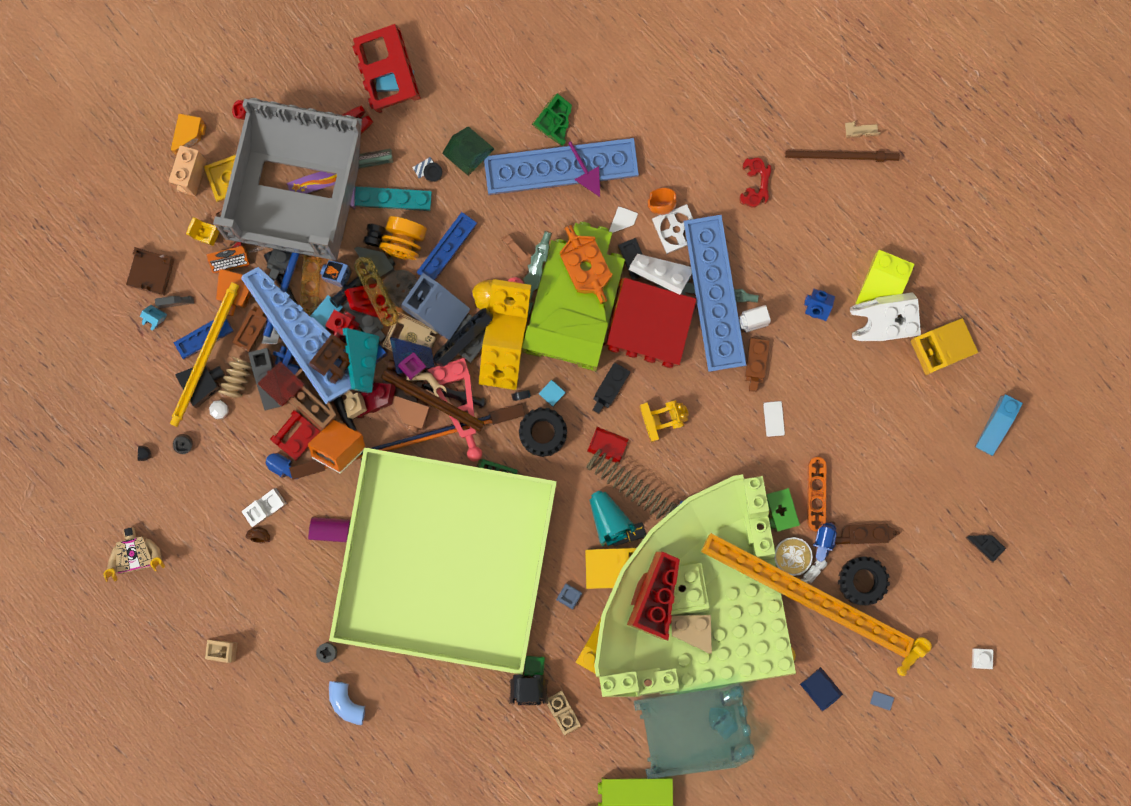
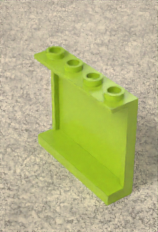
[598,777,673,806]

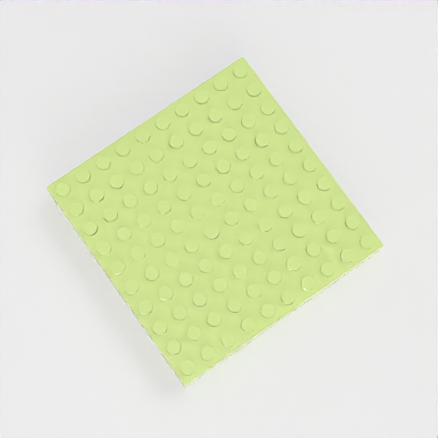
[329,448,557,675]

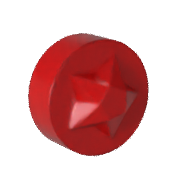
[232,100,246,120]

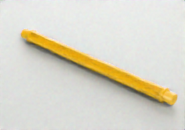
[170,282,239,427]

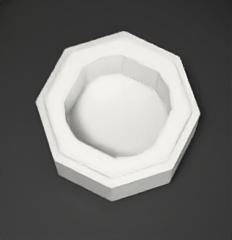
[209,400,229,419]

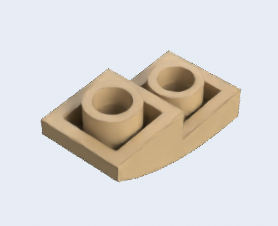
[547,691,582,736]

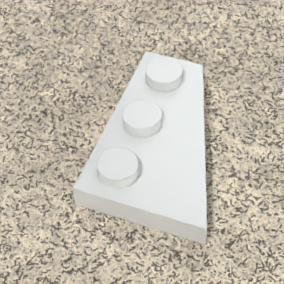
[629,254,692,295]

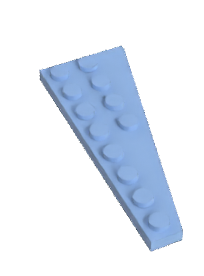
[241,267,352,404]

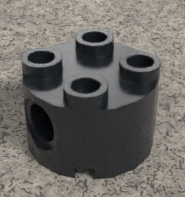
[509,675,548,705]

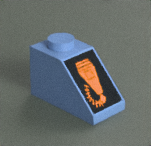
[320,260,352,288]

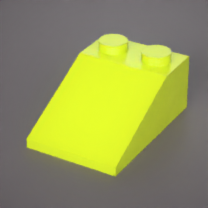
[855,250,915,305]

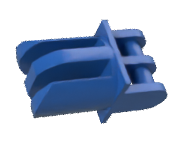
[266,453,299,479]
[813,523,837,562]

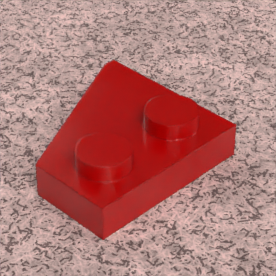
[344,283,391,320]

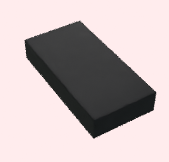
[618,238,643,280]

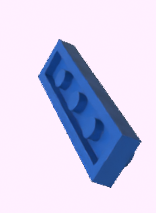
[416,212,477,280]

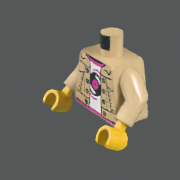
[103,527,165,582]

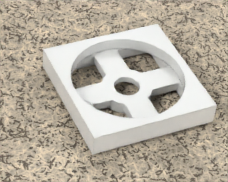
[652,204,693,254]

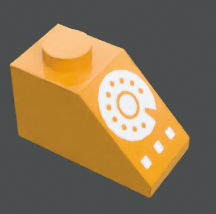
[171,114,206,155]

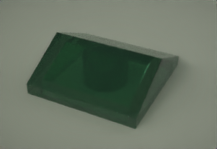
[442,127,494,176]

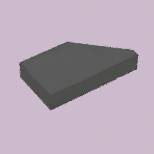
[155,296,194,309]

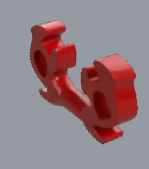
[740,157,771,208]

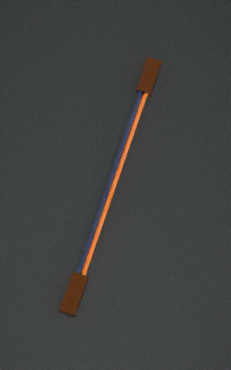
[289,404,525,480]

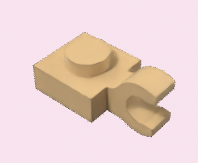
[343,390,367,419]

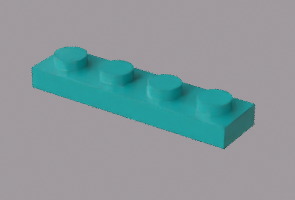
[355,187,432,211]

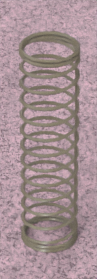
[586,449,677,520]

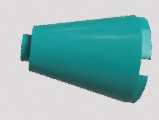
[589,490,636,546]

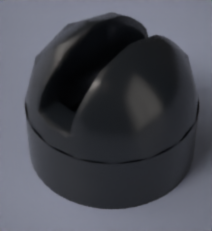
[138,446,151,461]

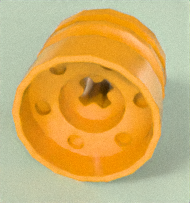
[379,216,427,260]

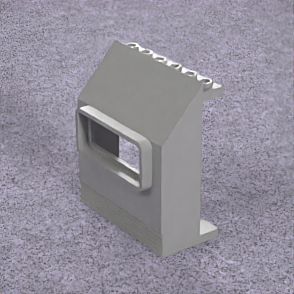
[213,98,362,261]

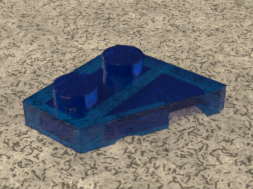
[390,337,435,374]

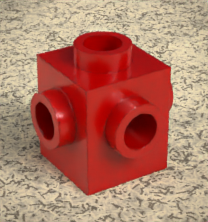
[325,309,360,340]

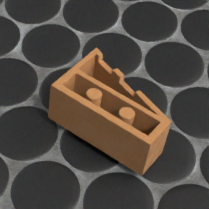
[280,368,336,431]

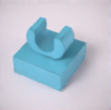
[140,305,167,330]

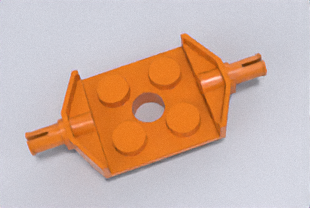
[559,225,613,304]

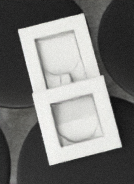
[241,488,287,527]

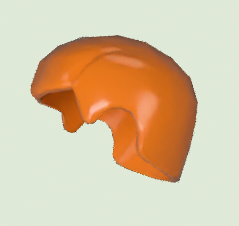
[648,188,676,215]

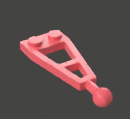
[428,358,482,462]

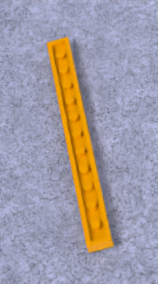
[701,533,915,658]

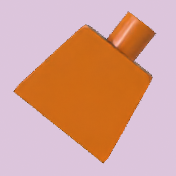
[216,269,252,317]

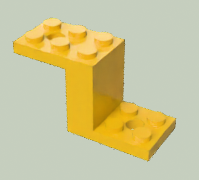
[479,279,531,390]

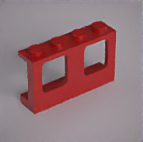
[352,24,421,113]

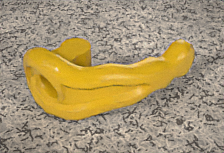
[897,637,932,676]

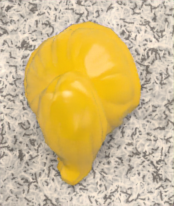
[472,280,514,311]

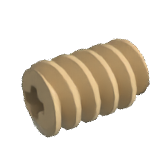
[218,356,252,399]

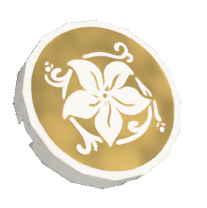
[775,537,813,576]

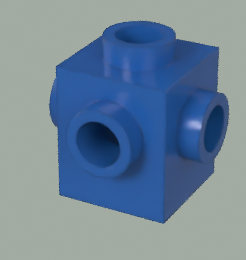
[804,289,835,321]

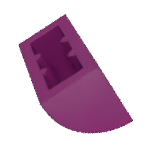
[308,517,351,542]

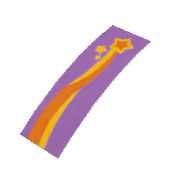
[287,171,337,194]

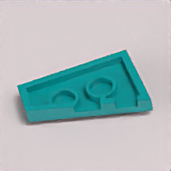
[343,328,379,393]

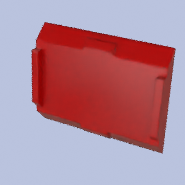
[587,427,629,463]

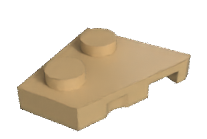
[672,615,712,654]

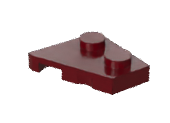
[356,382,396,419]

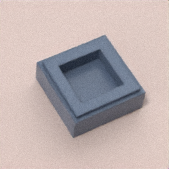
[556,583,582,610]

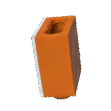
[308,420,366,473]

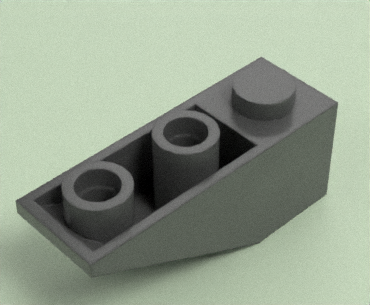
[248,348,283,411]

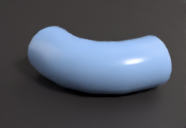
[329,681,365,725]

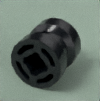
[363,224,386,247]

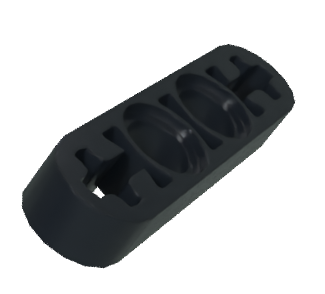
[433,308,493,367]

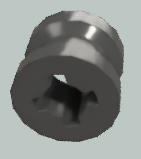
[316,643,337,663]

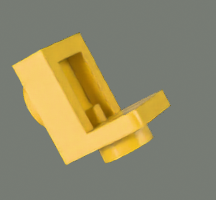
[186,217,219,246]

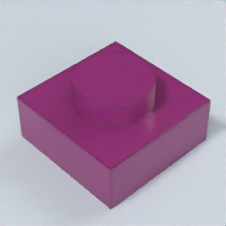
[398,352,426,380]

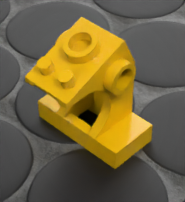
[639,400,689,443]

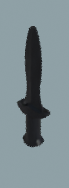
[423,384,486,408]

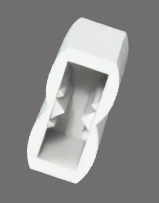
[739,305,771,332]

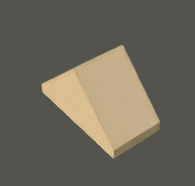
[205,640,238,663]

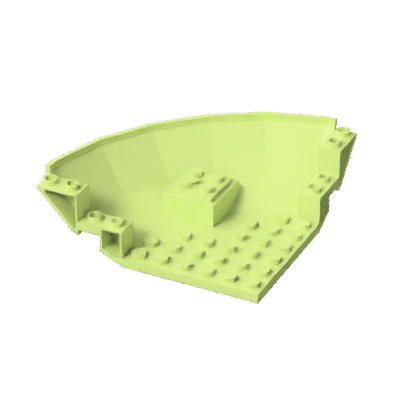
[594,474,796,697]

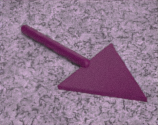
[568,141,600,197]

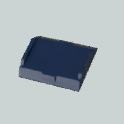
[800,667,843,711]

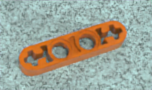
[807,457,826,532]

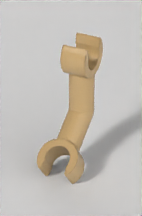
[407,372,447,398]

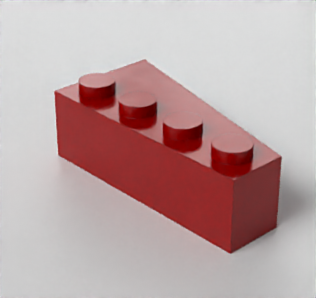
[627,551,680,641]

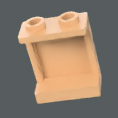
[169,146,207,197]

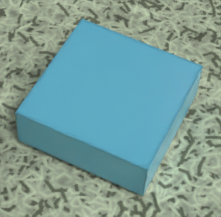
[539,380,566,407]

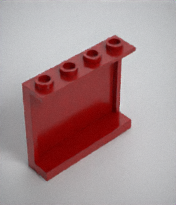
[603,278,696,368]

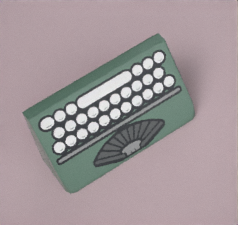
[358,149,394,169]

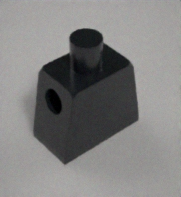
[175,365,225,408]

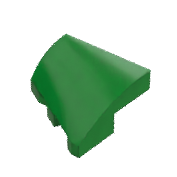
[532,93,572,146]

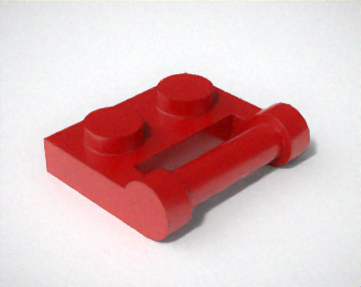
[270,410,321,461]

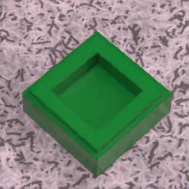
[524,656,545,676]

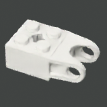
[850,292,921,341]

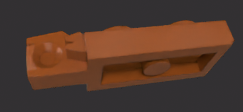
[232,306,267,352]
[745,338,769,392]

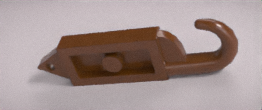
[829,522,900,545]

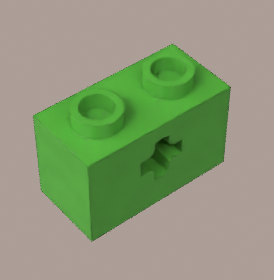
[766,488,800,532]

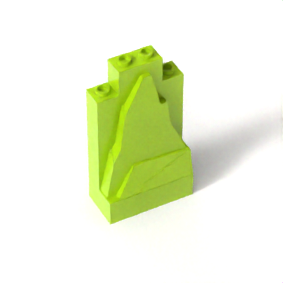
[522,222,625,371]

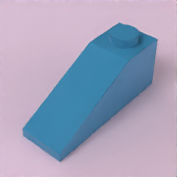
[975,394,1023,456]

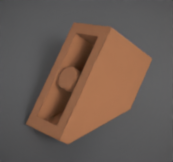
[393,396,430,432]

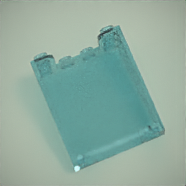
[634,683,754,779]

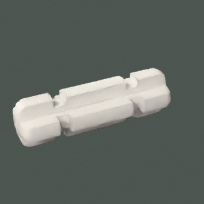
[800,560,827,584]

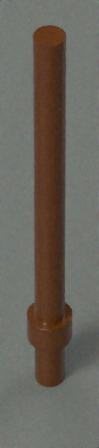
[785,150,900,162]

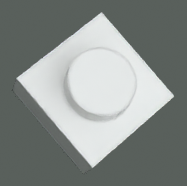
[972,648,993,669]

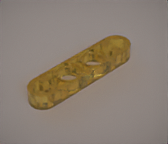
[300,255,322,314]
[354,257,399,326]

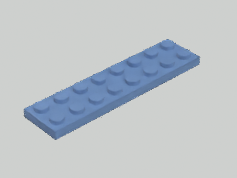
[484,138,639,195]
[684,215,746,372]

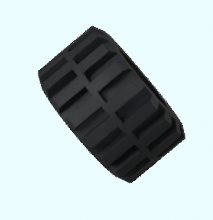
[519,407,567,457]
[838,557,890,606]

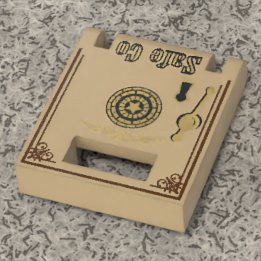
[382,312,439,364]

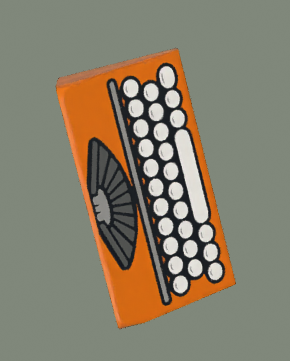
[206,246,250,273]

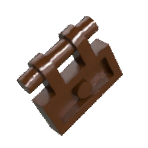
[309,334,350,384]

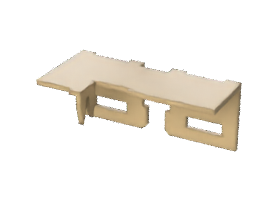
[845,121,880,138]

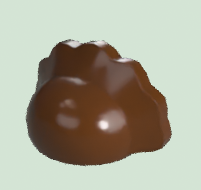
[246,527,270,543]

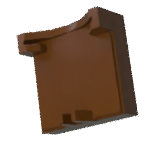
[126,247,175,296]

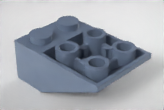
[401,273,470,340]

